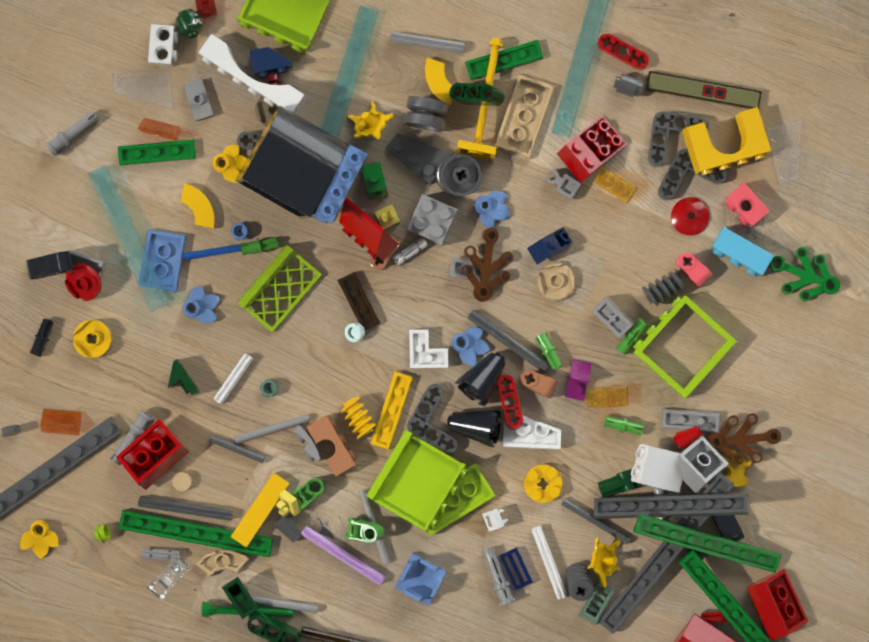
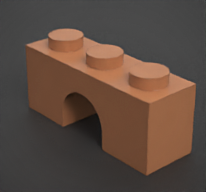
[306,415,357,477]

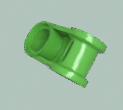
[291,477,325,510]
[345,517,384,543]

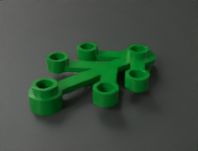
[769,247,840,302]

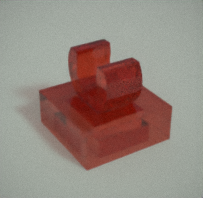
[195,0,218,19]

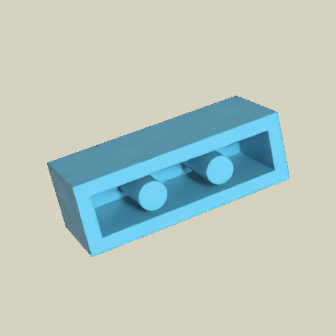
[710,227,774,277]

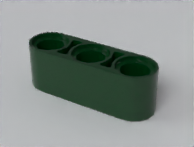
[449,83,505,107]
[247,611,300,642]

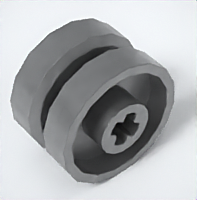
[403,96,449,132]
[435,154,482,196]

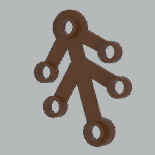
[461,228,513,302]
[707,413,781,465]

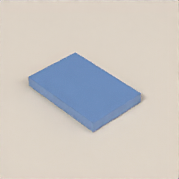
[139,229,187,292]

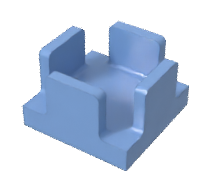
[395,553,447,606]

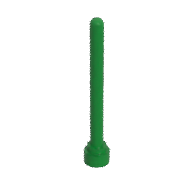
[202,602,295,617]

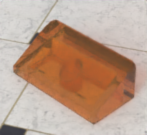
[138,118,180,141]
[40,409,82,435]

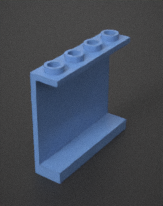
[311,145,367,224]

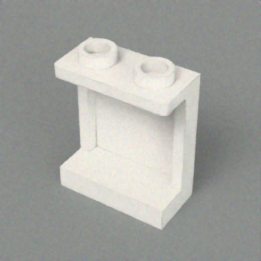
[631,444,682,493]

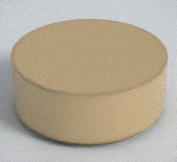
[172,472,192,491]

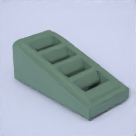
[578,581,615,625]

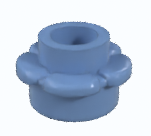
[231,222,250,241]

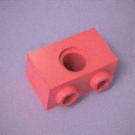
[725,183,769,227]

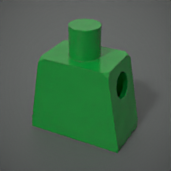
[362,161,388,201]

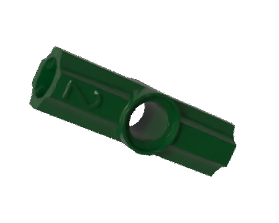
[597,469,641,498]

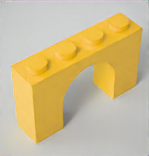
[682,107,771,176]

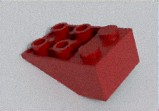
[557,115,627,182]

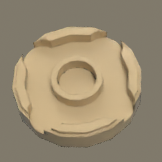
[537,263,575,300]

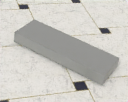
[661,409,720,433]

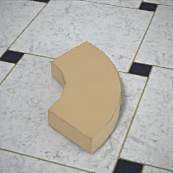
[195,550,250,576]

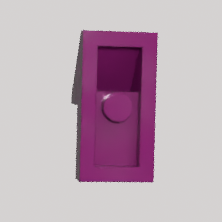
[565,360,591,401]

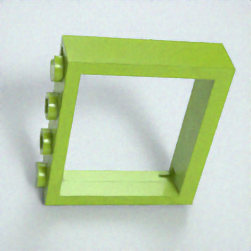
[632,295,737,399]

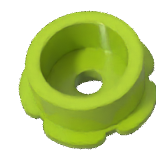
[94,524,110,543]

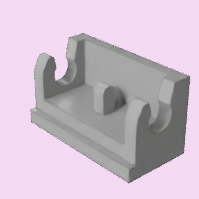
[67,249,107,278]
[592,296,634,339]

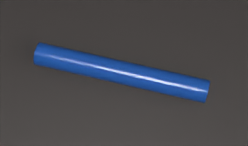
[183,244,241,260]

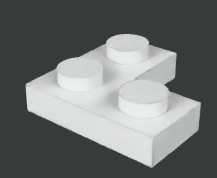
[409,329,448,368]

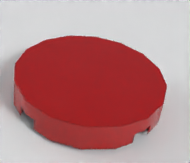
[65,264,102,301]

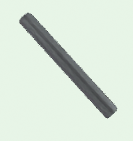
[468,310,549,372]
[138,496,233,521]

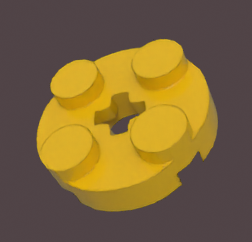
[73,320,112,358]
[524,464,562,503]

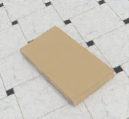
[494,74,555,159]

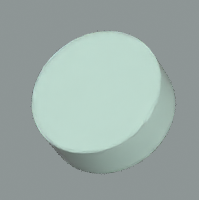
[345,322,365,342]

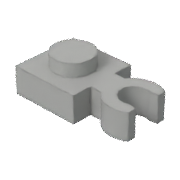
[545,169,581,200]
[448,258,481,280]

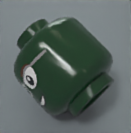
[175,9,203,39]

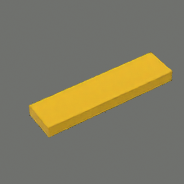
[371,371,413,450]
[231,473,290,548]

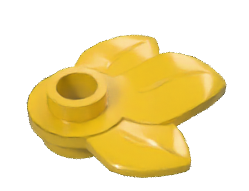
[212,145,247,183]
[716,449,751,487]
[20,520,59,559]

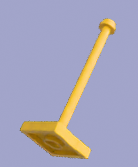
[456,38,503,161]

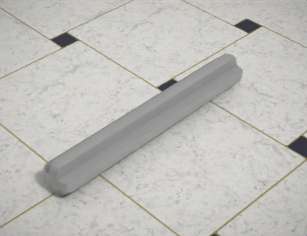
[390,32,465,53]

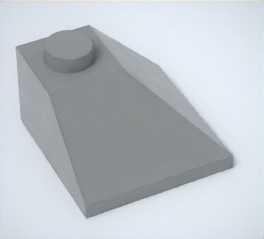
[678,436,729,493]

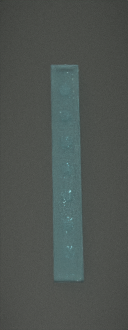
[551,0,609,138]
[321,5,378,139]
[88,165,169,312]

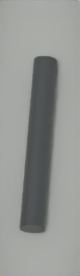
[209,435,266,463]

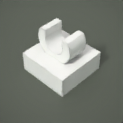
[482,508,508,531]

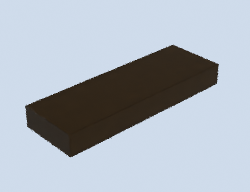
[337,272,380,331]

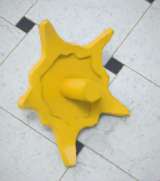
[347,101,394,140]
[587,537,621,588]

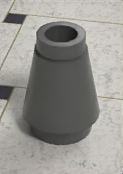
[274,515,301,543]

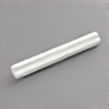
[532,526,567,600]

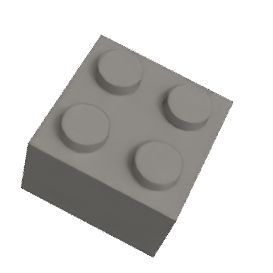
[407,194,457,246]

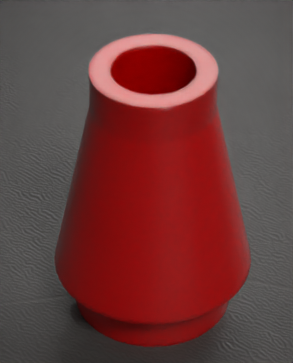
[673,425,703,450]

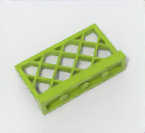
[237,244,322,332]

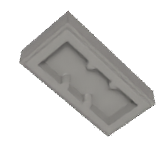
[184,79,214,121]

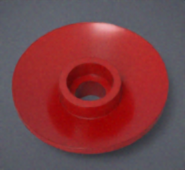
[671,197,709,236]

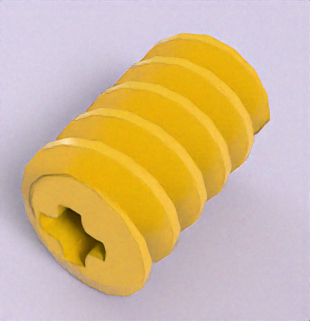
[339,396,376,440]

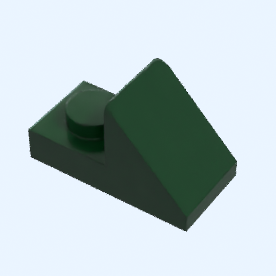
[168,359,199,395]
[222,577,259,619]

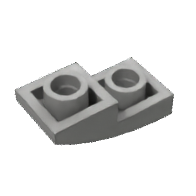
[294,425,321,462]

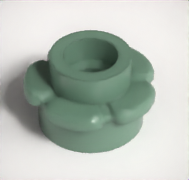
[260,379,279,398]

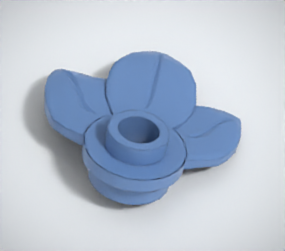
[474,191,510,228]
[183,286,219,323]
[452,327,489,366]

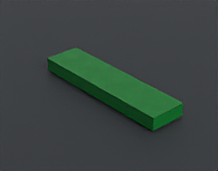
[465,40,543,81]
[118,139,196,166]

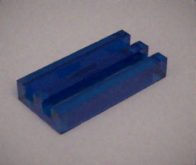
[499,547,533,590]

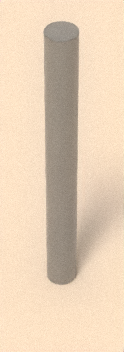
[234,414,310,444]
[359,489,390,565]
[252,596,318,613]

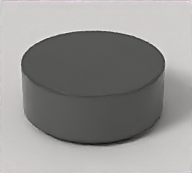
[1,425,21,437]

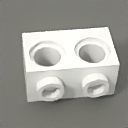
[148,24,179,67]

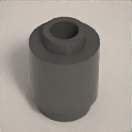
[613,74,643,97]

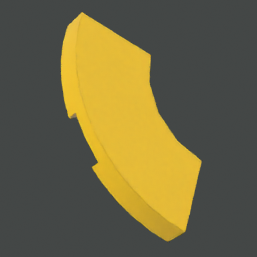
[425,58,453,107]
[180,183,215,229]

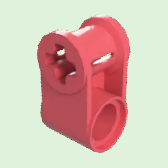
[677,253,713,288]

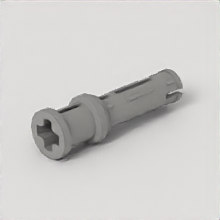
[45,110,99,156]
[110,410,155,465]
[482,547,515,606]

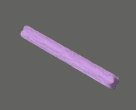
[301,526,385,585]

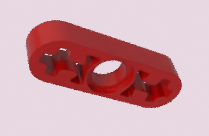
[598,34,649,70]
[497,375,523,430]

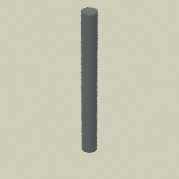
[561,498,631,544]

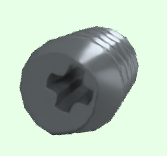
[642,269,685,306]
[566,563,594,601]

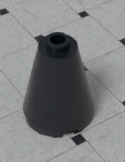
[455,352,506,406]
[447,409,502,448]

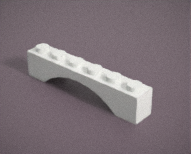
[198,34,308,115]

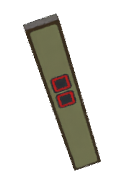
[645,71,762,110]

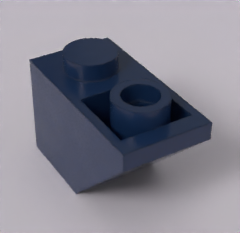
[250,47,293,78]
[527,227,573,264]

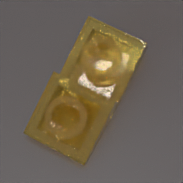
[593,166,638,204]
[587,386,629,408]

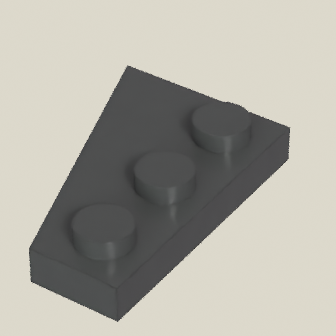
[385,133,452,184]

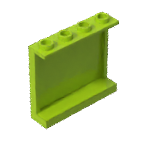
[236,0,330,53]
[366,430,467,533]

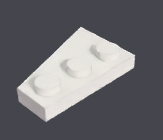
[503,411,561,450]

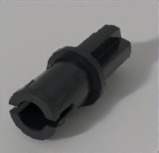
[29,318,54,357]

